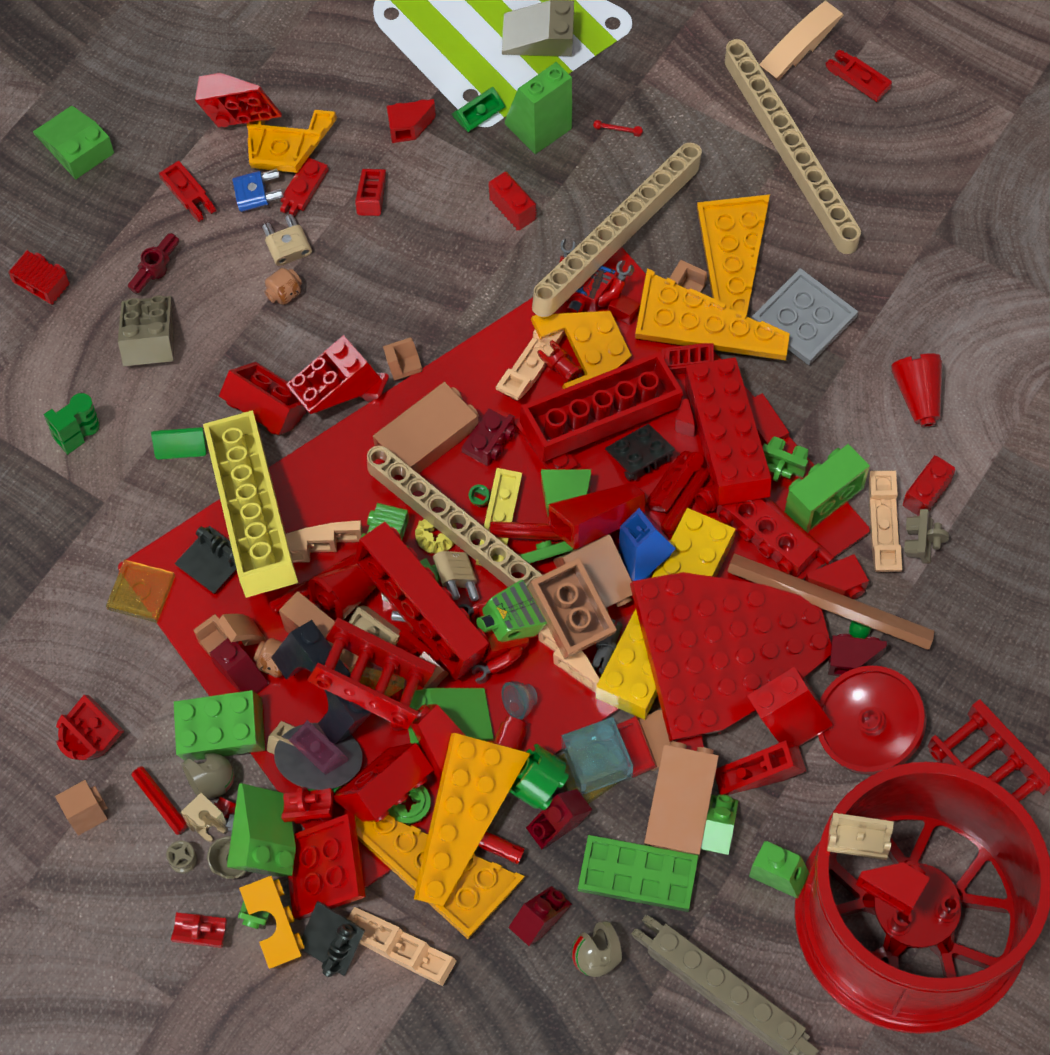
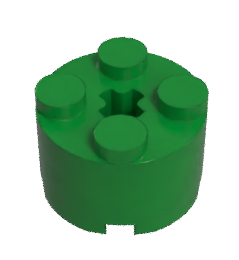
[509,744,569,810]

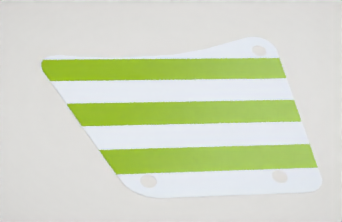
[373,0,632,127]

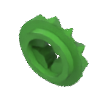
[388,785,431,825]

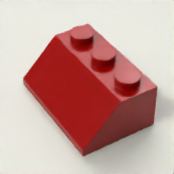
[219,362,307,435]
[333,743,434,822]

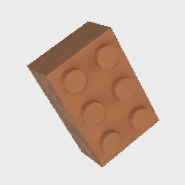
[527,558,617,659]

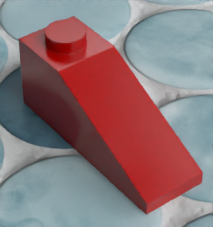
[715,740,806,795]

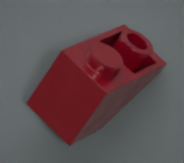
[828,634,887,676]
[526,788,592,850]
[508,886,572,946]

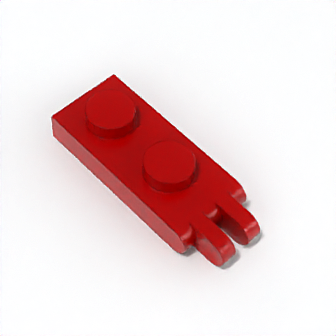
[280,157,329,217]

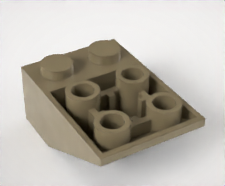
[118,295,174,366]

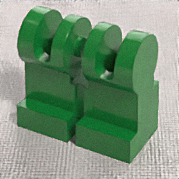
[43,393,100,455]

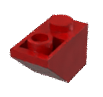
[387,99,436,143]

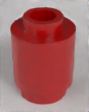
[493,716,527,750]

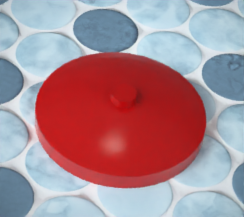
[818,666,926,775]

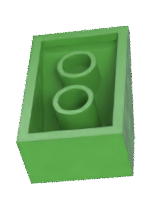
[33,106,114,180]
[402,688,494,753]
[227,783,296,877]

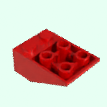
[195,73,282,128]
[286,335,381,414]

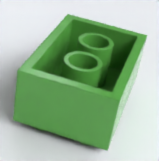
[785,444,870,533]
[174,690,265,761]

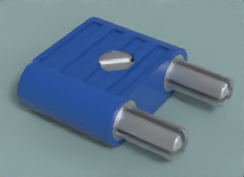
[232,169,283,212]

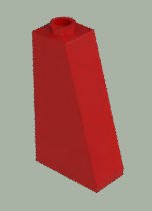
[548,483,647,549]
[411,704,466,784]

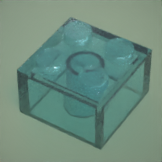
[561,717,633,795]

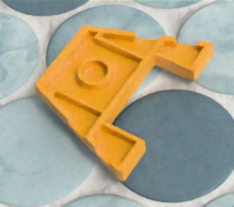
[247,110,337,173]
[531,311,632,389]

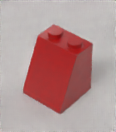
[747,667,834,746]

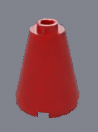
[891,353,942,427]
[307,563,377,621]

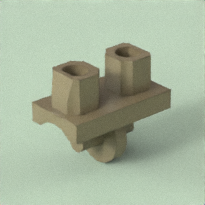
[904,509,949,564]

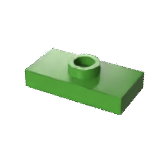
[519,540,573,563]

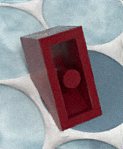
[210,638,269,694]

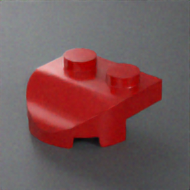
[56,695,124,760]

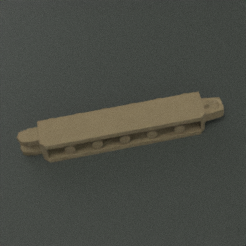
[631,915,819,1055]

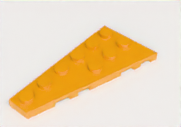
[414,733,530,906]
[355,815,525,939]

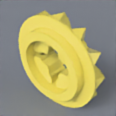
[415,519,457,553]

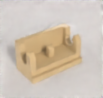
[181,793,228,842]
[827,813,894,860]

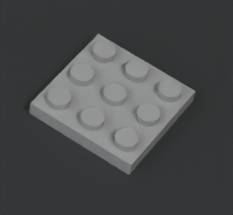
[752,268,858,365]

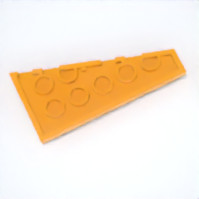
[697,195,770,314]
[635,268,790,360]

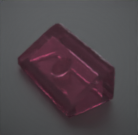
[289,720,348,775]

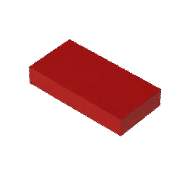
[749,393,789,445]
[612,716,657,778]

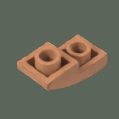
[218,614,266,646]

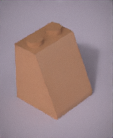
[553,534,632,612]

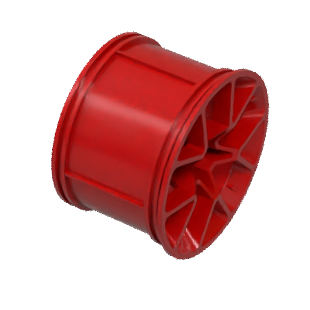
[794,762,1050,1034]

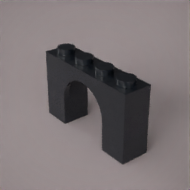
[271,620,372,746]

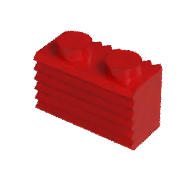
[489,172,537,230]
[8,250,69,305]
[902,455,955,516]

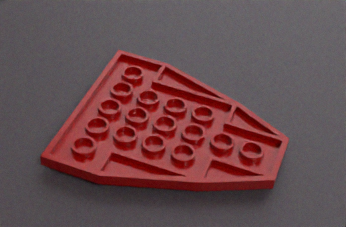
[630,572,831,742]

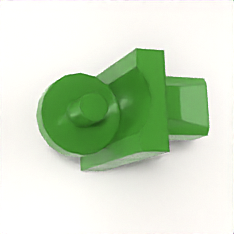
[763,436,808,482]

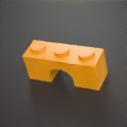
[239,875,305,969]

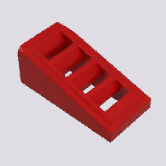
[355,169,386,216]
[662,343,714,373]

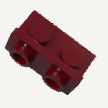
[461,409,516,466]

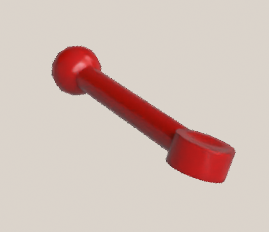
[593,120,643,137]

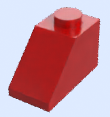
[805,554,869,599]
[855,862,930,916]

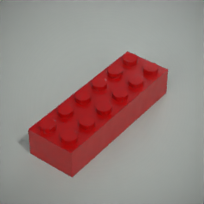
[519,352,683,462]
[685,357,771,506]
[354,521,489,680]

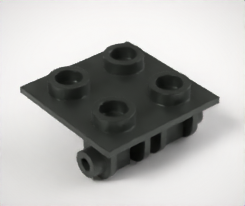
[605,424,675,481]
[174,526,237,594]
[301,901,365,977]

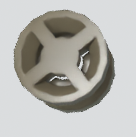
[166,840,197,874]

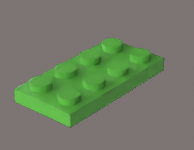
[578,835,698,912]

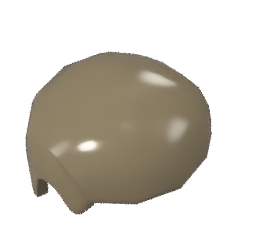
[207,836,247,879]

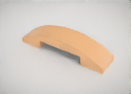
[496,330,565,400]
[869,471,902,572]

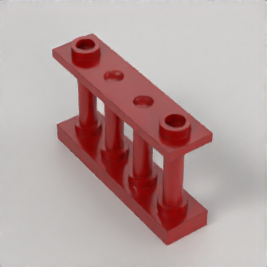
[307,617,436,729]
[928,699,1050,802]

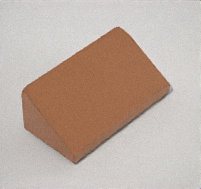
[639,710,674,771]

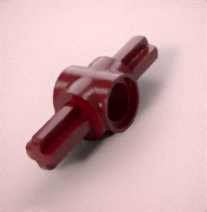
[128,233,179,294]

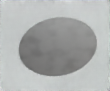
[274,723,362,790]

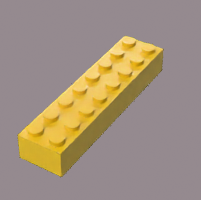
[596,508,736,720]

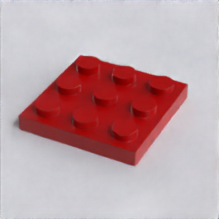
[288,814,366,920]

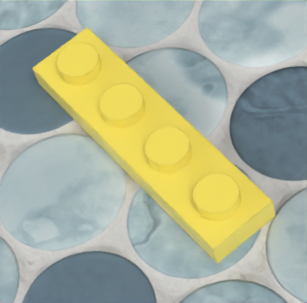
[476,468,522,566]

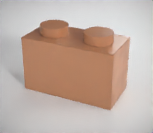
[55,780,108,836]

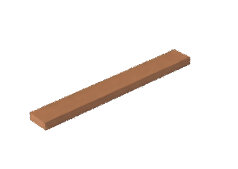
[727,553,934,650]

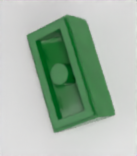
[452,87,506,132]
[151,427,207,460]

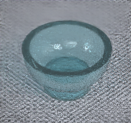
[502,681,537,720]

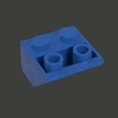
[618,508,676,581]

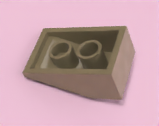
[502,0,574,57]

